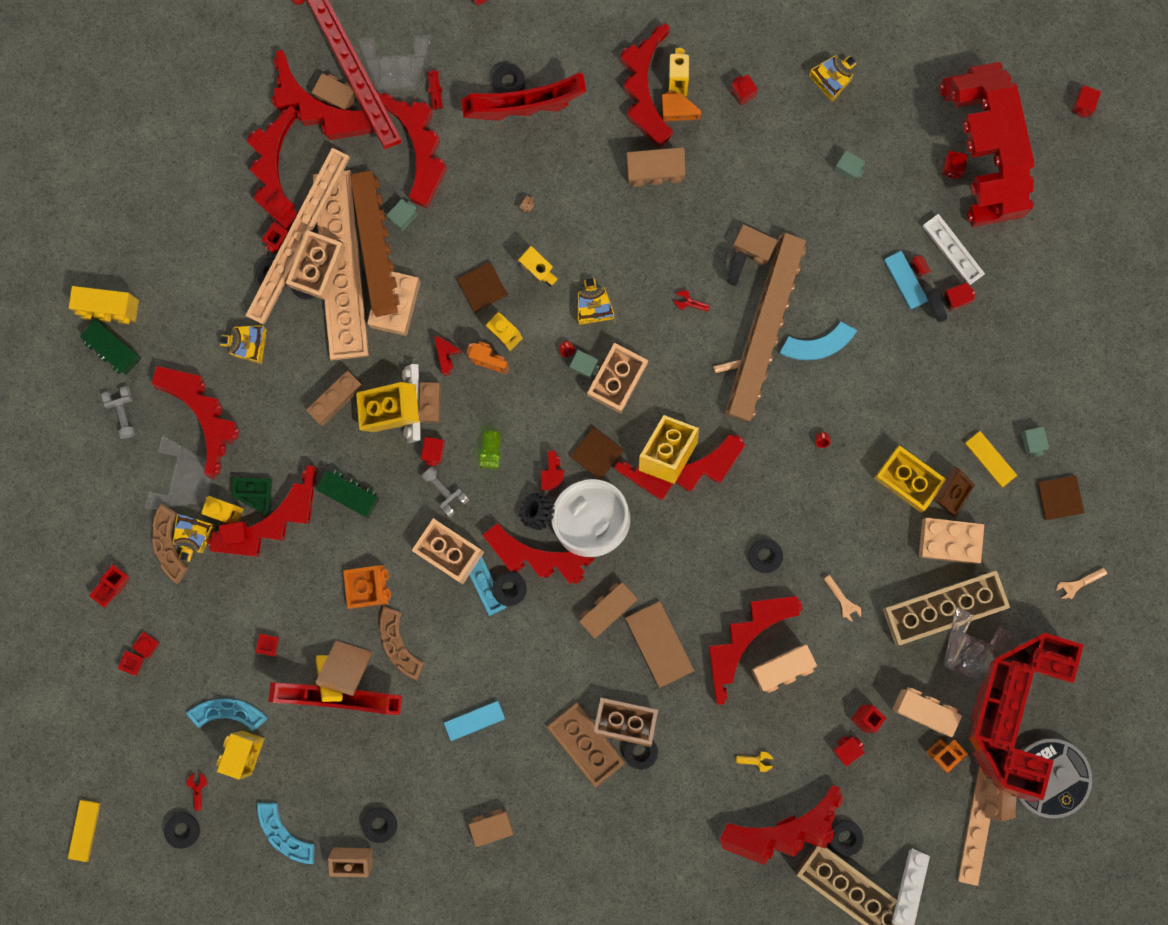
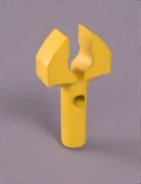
[736,751,773,772]

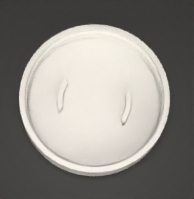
[552,479,630,557]

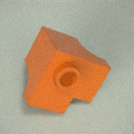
[926,739,968,774]

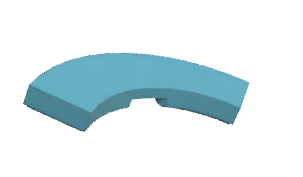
[779,321,857,360]
[186,699,268,732]
[257,803,315,864]

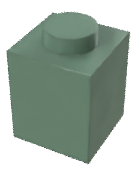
[834,150,865,182]
[386,199,418,232]
[570,350,600,379]
[1021,427,1049,457]

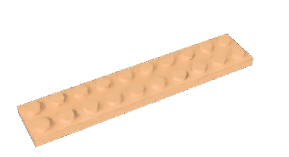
[313,170,369,361]

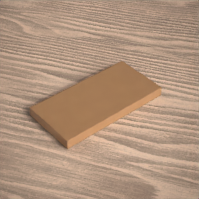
[625,601,694,688]
[547,702,625,788]

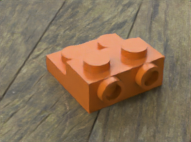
[467,342,510,375]
[343,565,391,609]

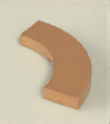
[152,504,189,584]
[380,606,424,681]

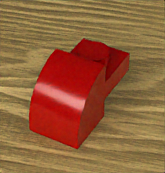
[541,451,565,491]
[89,564,129,608]

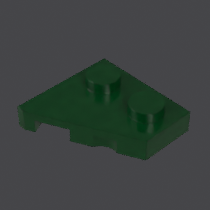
[232,477,272,516]

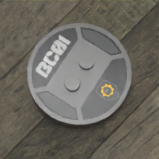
[1016,738,1092,818]

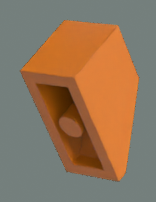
[662,91,701,122]

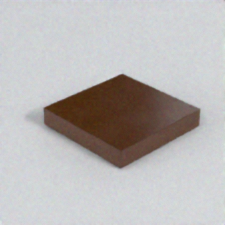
[457,262,508,313]
[570,427,624,480]
[934,466,975,517]
[1037,476,1084,520]

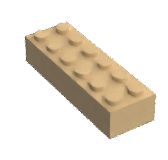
[883,571,1010,646]
[794,845,918,925]

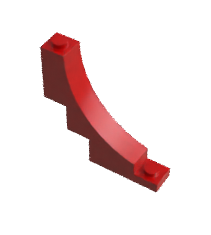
[614,434,745,501]
[208,466,317,557]
[709,596,802,705]

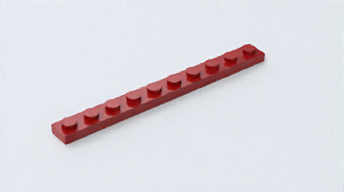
[306,0,401,150]

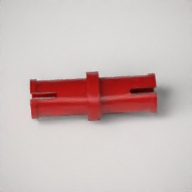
[427,70,444,110]

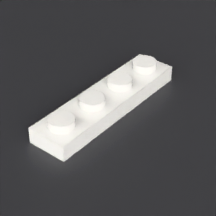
[922,214,985,286]
[402,364,420,443]
[892,848,930,925]

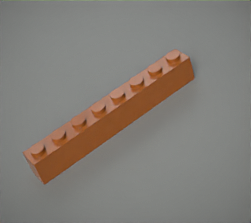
[350,170,400,317]

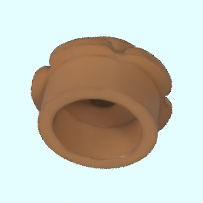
[519,195,535,213]

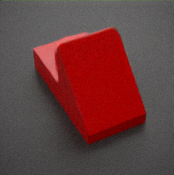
[434,336,462,376]

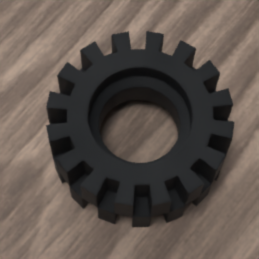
[519,493,555,530]

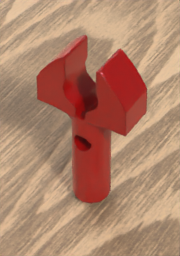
[674,290,710,312]
[187,773,208,811]

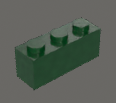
[80,319,142,375]
[316,470,379,519]

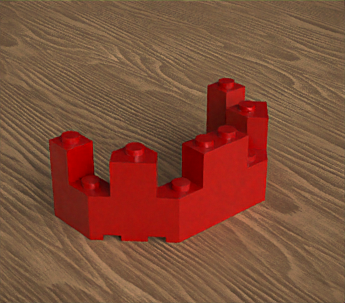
[939,62,1034,228]
[969,633,1084,802]

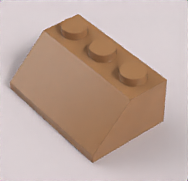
[627,147,685,187]
[593,698,658,746]

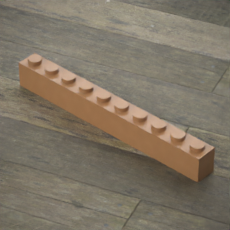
[724,233,806,422]

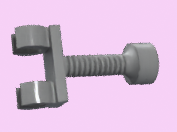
[101,386,135,439]
[421,466,469,517]

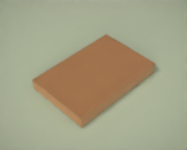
[316,641,372,696]

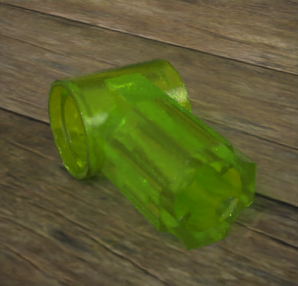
[480,431,501,470]

